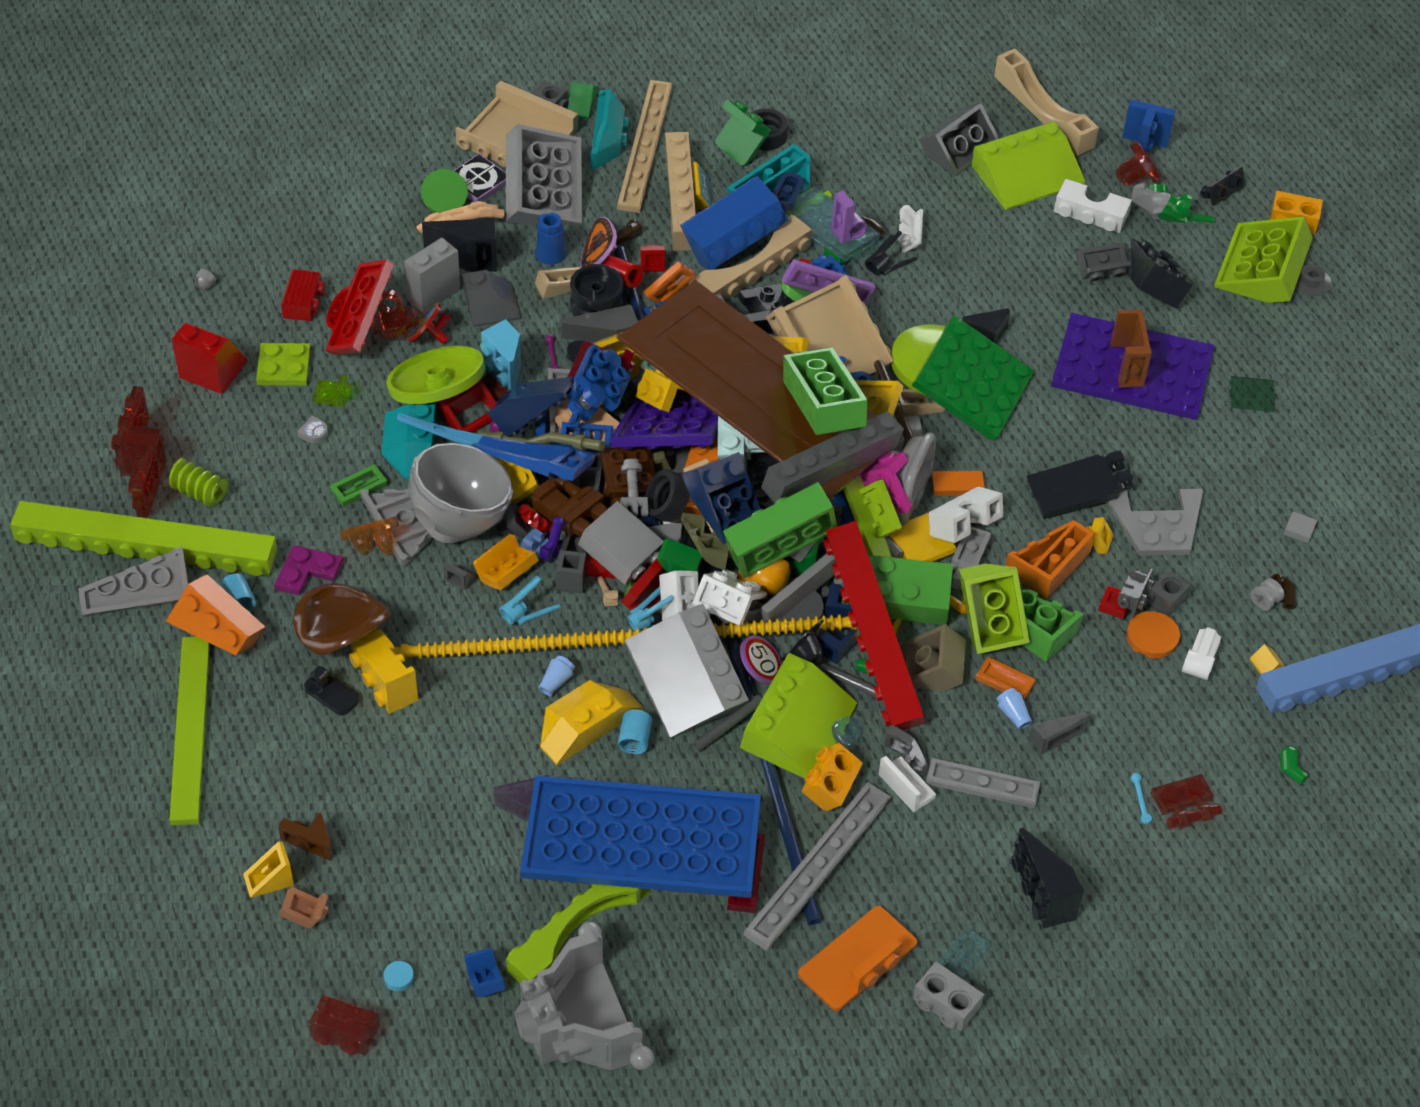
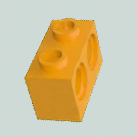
[1270,191,1323,234]
[801,743,863,811]

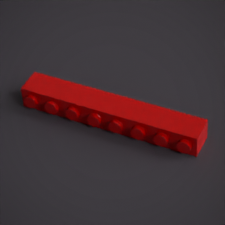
[823,521,925,730]

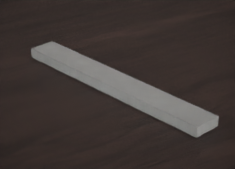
[743,782,891,951]

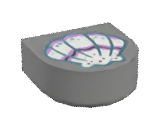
[297,416,328,443]

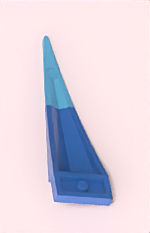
[397,413,596,481]

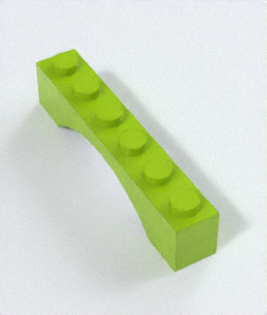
[506,884,654,983]

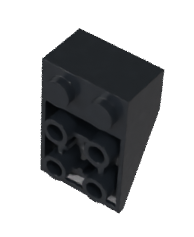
[422,218,497,272]
[1131,238,1192,309]
[1011,828,1083,928]

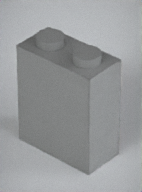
[404,238,460,313]
[578,501,664,585]

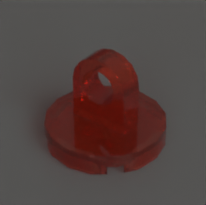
[1116,141,1162,185]
[371,290,420,338]

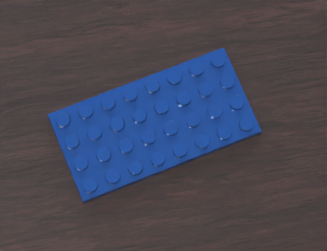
[520,776,761,898]

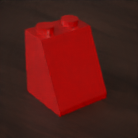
[172,323,248,394]

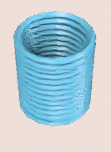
[219,574,256,612]
[618,709,652,754]

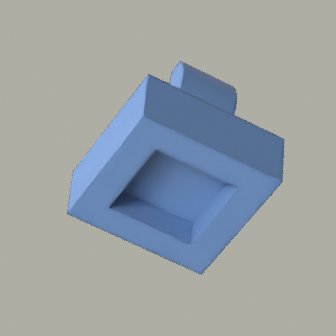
[518,528,548,560]

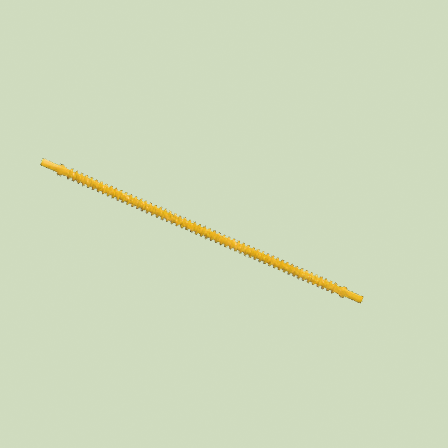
[393,614,858,659]

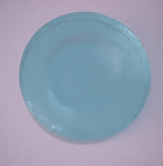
[832,717,860,746]

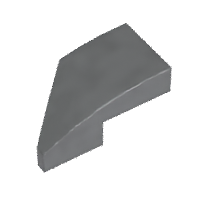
[885,725,929,775]

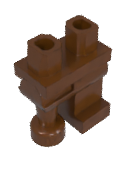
[532,476,608,537]

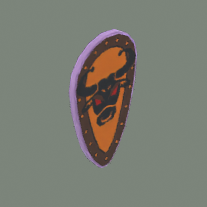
[580,217,617,267]

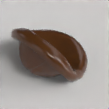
[293,583,392,655]

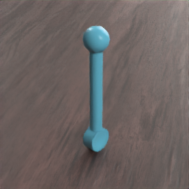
[1131,773,1152,824]

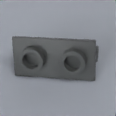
[1117,568,1154,618]

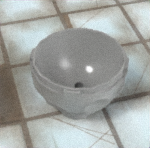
[408,443,514,543]

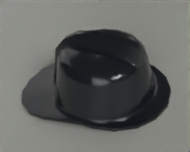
[778,619,824,666]

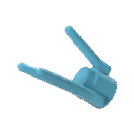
[499,575,561,626]
[627,586,674,631]

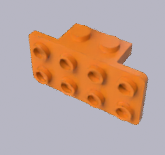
[798,906,917,1011]

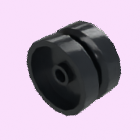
[570,264,623,317]

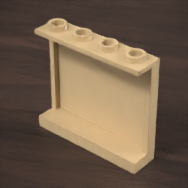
[455,81,578,167]
[766,275,893,375]

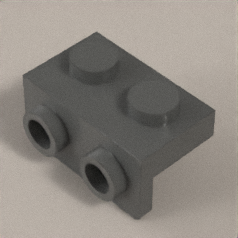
[1076,242,1131,281]

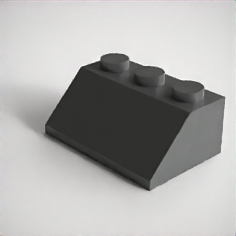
[919,102,999,176]

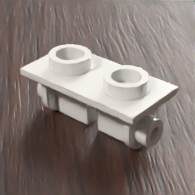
[898,205,923,252]

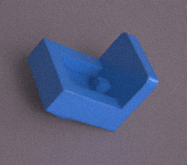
[464,948,505,998]

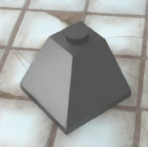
[463,270,521,327]

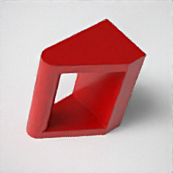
[438,380,496,433]

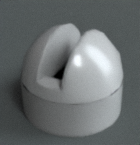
[195,269,216,290]

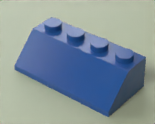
[680,176,788,270]

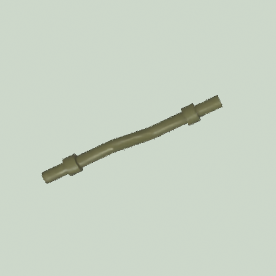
[478,430,605,451]

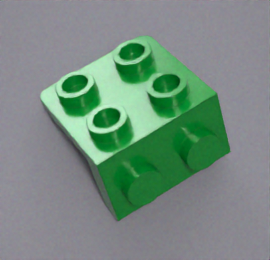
[715,99,771,166]

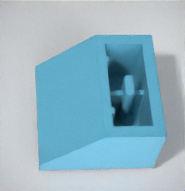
[480,319,521,391]

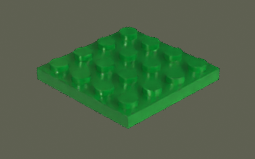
[911,315,1034,441]

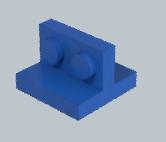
[1122,99,1176,159]

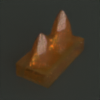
[340,516,399,556]

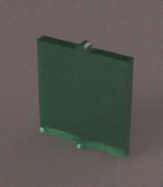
[1228,376,1277,412]

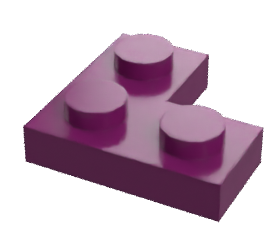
[274,545,343,596]

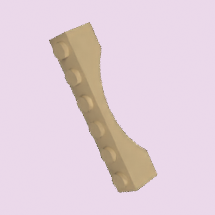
[994,49,1099,156]
[665,132,696,250]
[687,214,812,300]

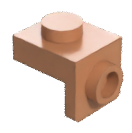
[279,887,329,929]

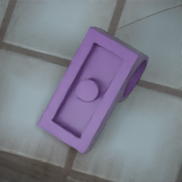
[830,191,867,244]

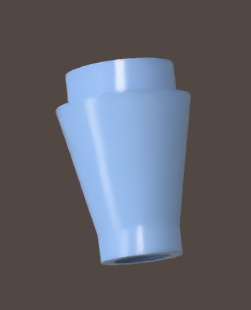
[538,655,575,697]
[997,688,1033,730]

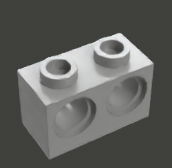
[913,962,984,1031]

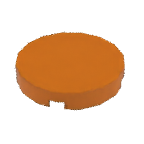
[1126,611,1180,658]

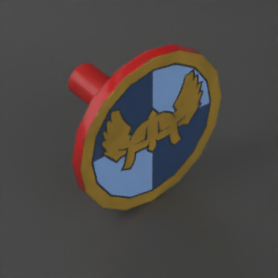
[406,302,451,345]

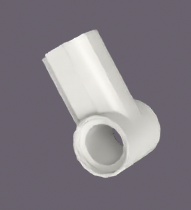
[1182,627,1221,681]

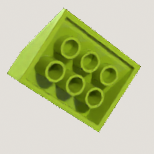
[971,121,1086,210]
[1214,216,1313,303]
[740,653,858,779]

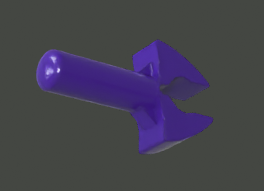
[540,517,564,563]

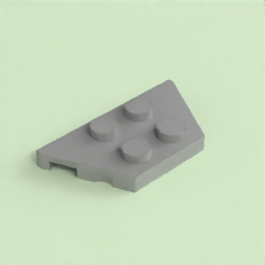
[360,489,433,567]

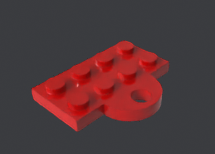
[325,259,394,355]

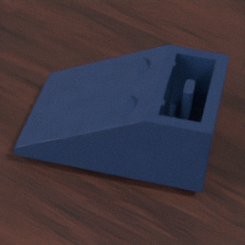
[488,376,574,437]
[682,452,760,544]

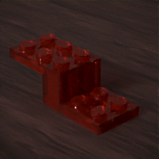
[111,386,167,518]

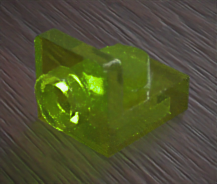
[313,374,352,407]

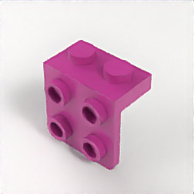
[860,452,912,514]

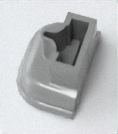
[890,432,936,525]

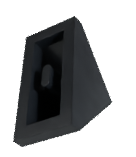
[962,308,1010,344]

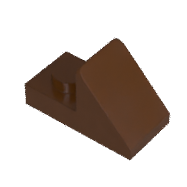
[278,812,333,861]

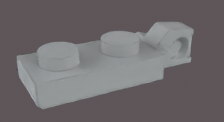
[951,526,992,590]

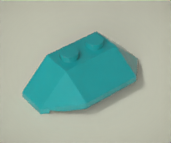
[591,89,629,169]
[727,144,810,195]
[381,402,438,480]

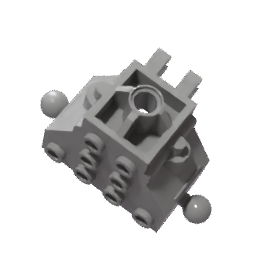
[514,921,654,1071]

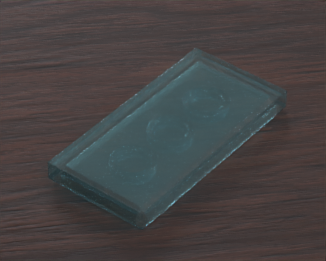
[785,186,880,262]

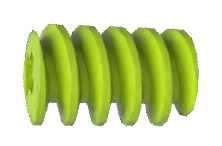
[169,458,228,507]

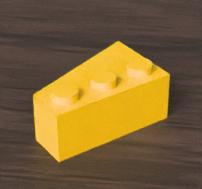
[349,629,418,714]

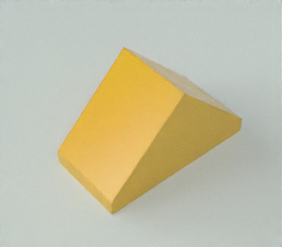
[243,841,294,898]

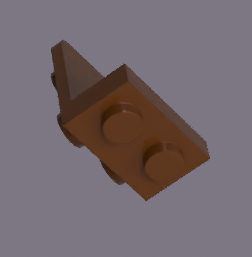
[600,447,655,508]

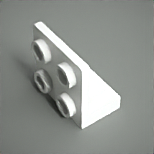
[692,569,767,626]

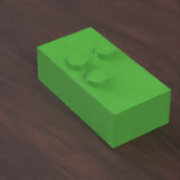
[783,347,867,435]
[723,482,837,578]
[842,555,953,625]

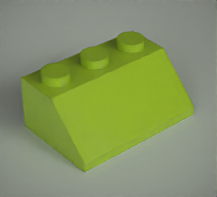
[959,564,1030,654]

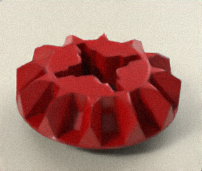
[518,504,553,534]

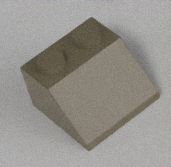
[903,624,966,691]

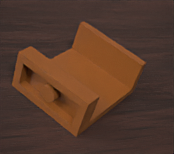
[1110,310,1152,388]

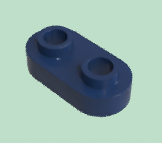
[773,173,803,212]

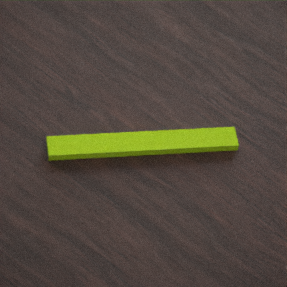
[169,637,210,825]

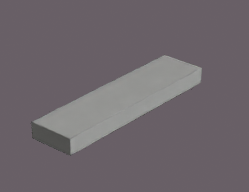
[761,554,836,622]
[926,758,1040,808]

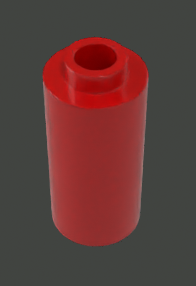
[601,255,643,288]

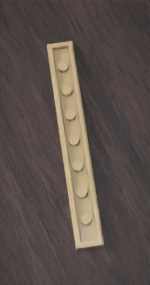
[617,80,672,213]

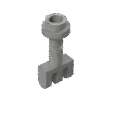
[620,459,648,516]

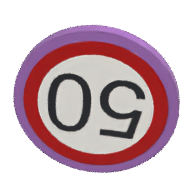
[740,636,782,685]

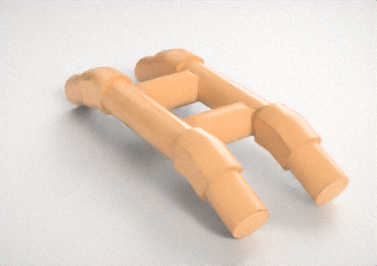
[416,201,504,234]

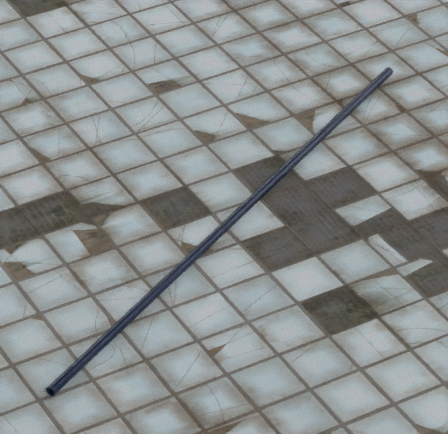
[614,247,821,925]

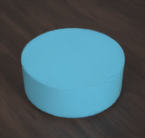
[384,961,414,992]

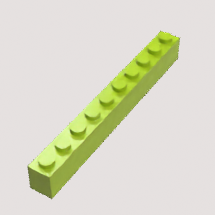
[10,501,278,576]

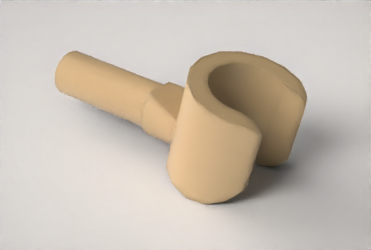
[597,576,618,606]

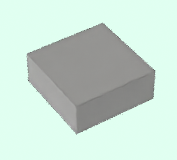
[1284,512,1317,543]

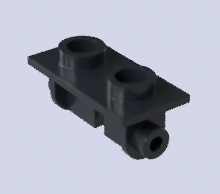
[1200,166,1245,206]

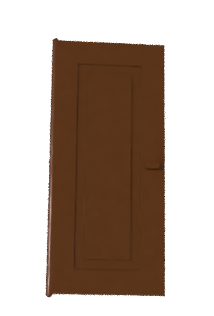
[617,280,903,501]

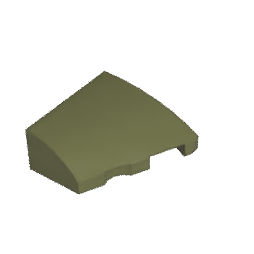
[681,513,729,569]

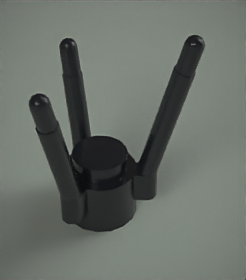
[865,231,918,276]

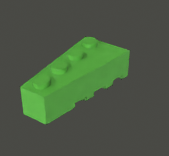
[962,589,1084,662]

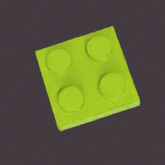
[256,343,311,386]

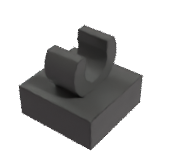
[499,502,529,538]

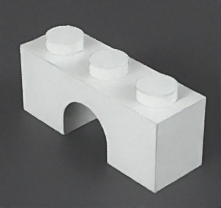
[1054,179,1132,233]
[929,487,1003,543]

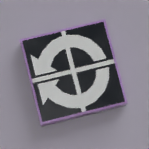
[453,154,506,202]

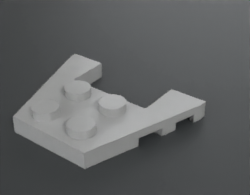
[1106,489,1203,556]

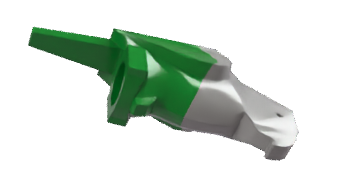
[1131,183,1215,223]

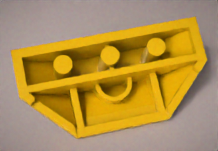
[540,680,644,765]

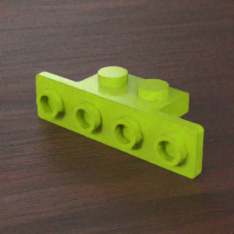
[843,475,902,557]

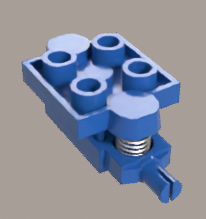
[567,344,631,427]

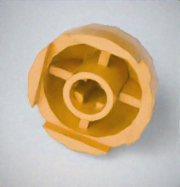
[738,559,791,600]

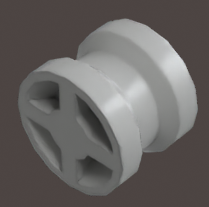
[1250,578,1284,611]

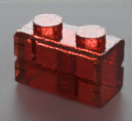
[308,995,380,1055]

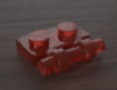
[1150,774,1222,829]

